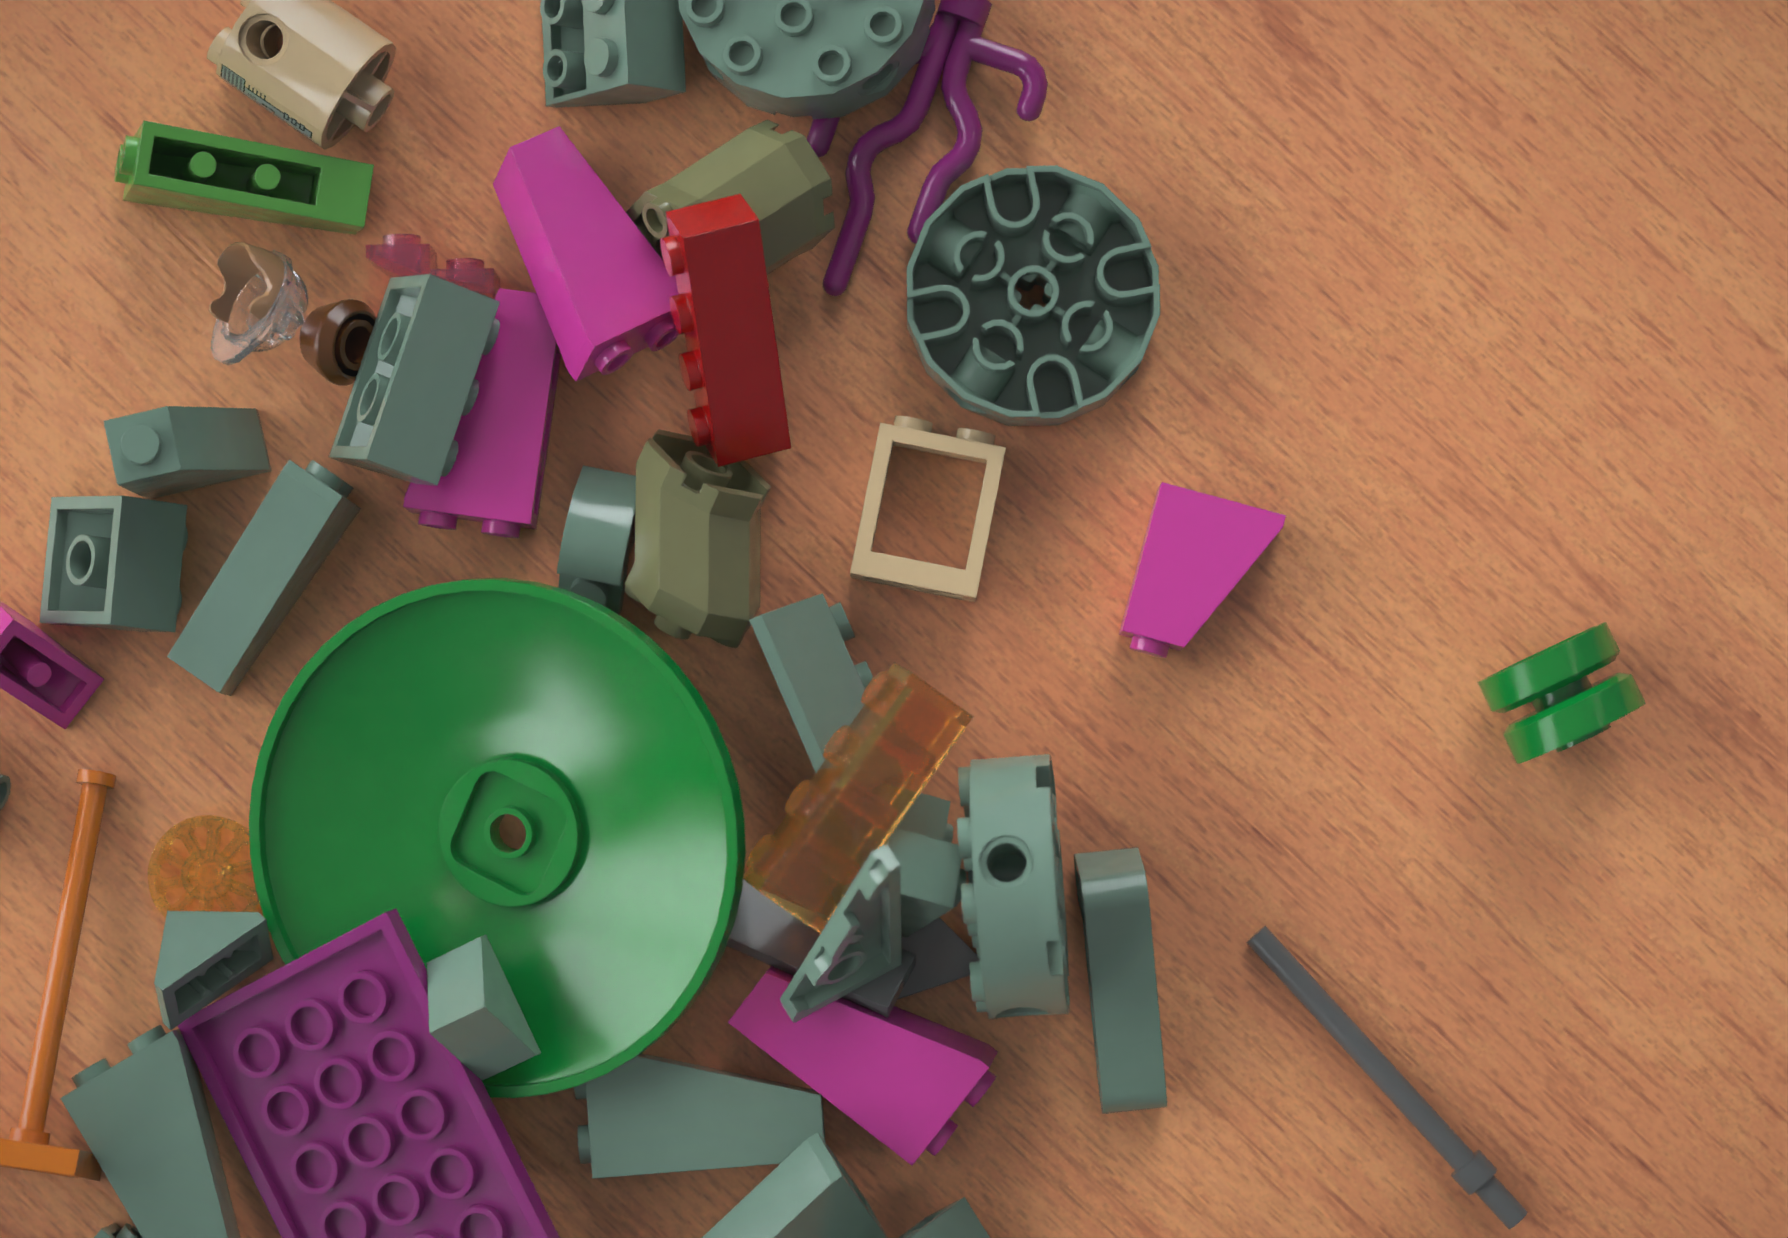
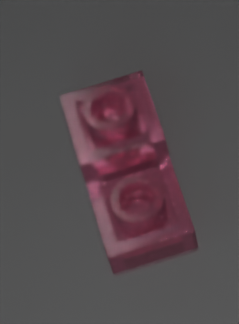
[366,234,500,299]

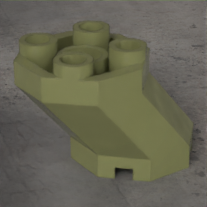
[626,120,835,277]
[624,429,771,648]

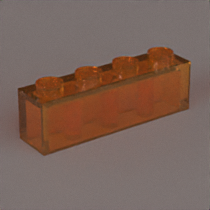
[743,663,973,934]

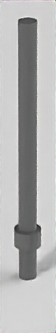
[1246,926,1528,1229]

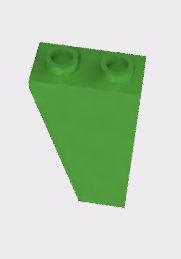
[114,121,374,235]

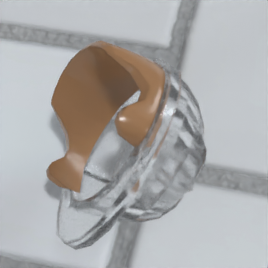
[209,242,309,366]

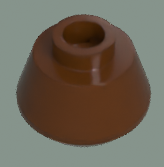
[299,299,376,386]

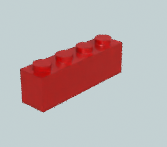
[660,194,791,467]

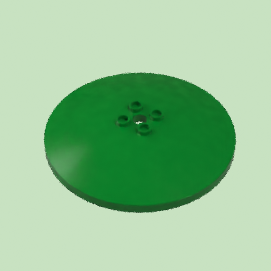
[249,578,746,1098]

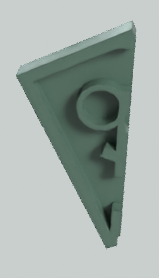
[780,844,902,1023]

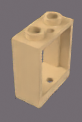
[850,416,1006,602]

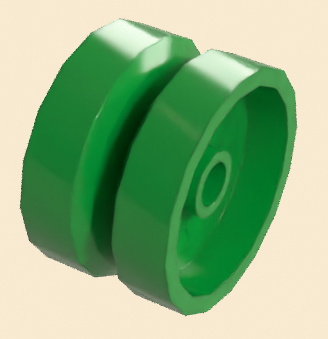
[1477,622,1646,764]

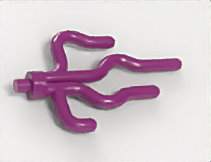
[807,0,1048,296]

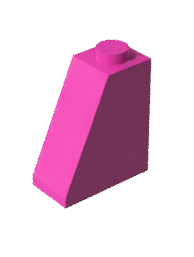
[1119,482,1286,658]

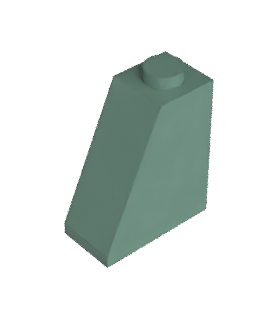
[103,406,271,499]

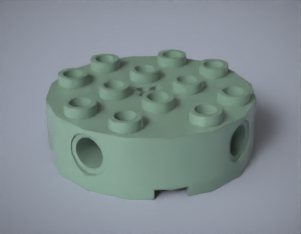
[678,0,935,119]
[907,165,1160,426]
[957,754,1070,1019]

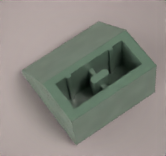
[540,0,686,108]

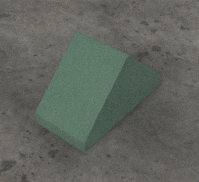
[154,911,273,1030]
[427,935,541,1081]

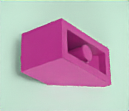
[0,601,104,729]

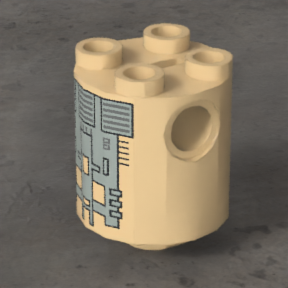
[207,0,396,150]

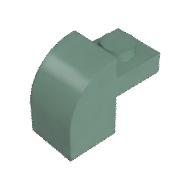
[557,465,636,615]

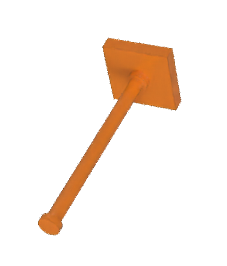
[0,769,117,1181]

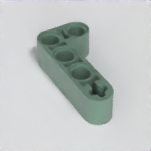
[1074,847,1167,1114]

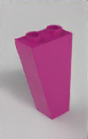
[493,126,679,382]
[403,288,561,538]
[728,966,998,1166]

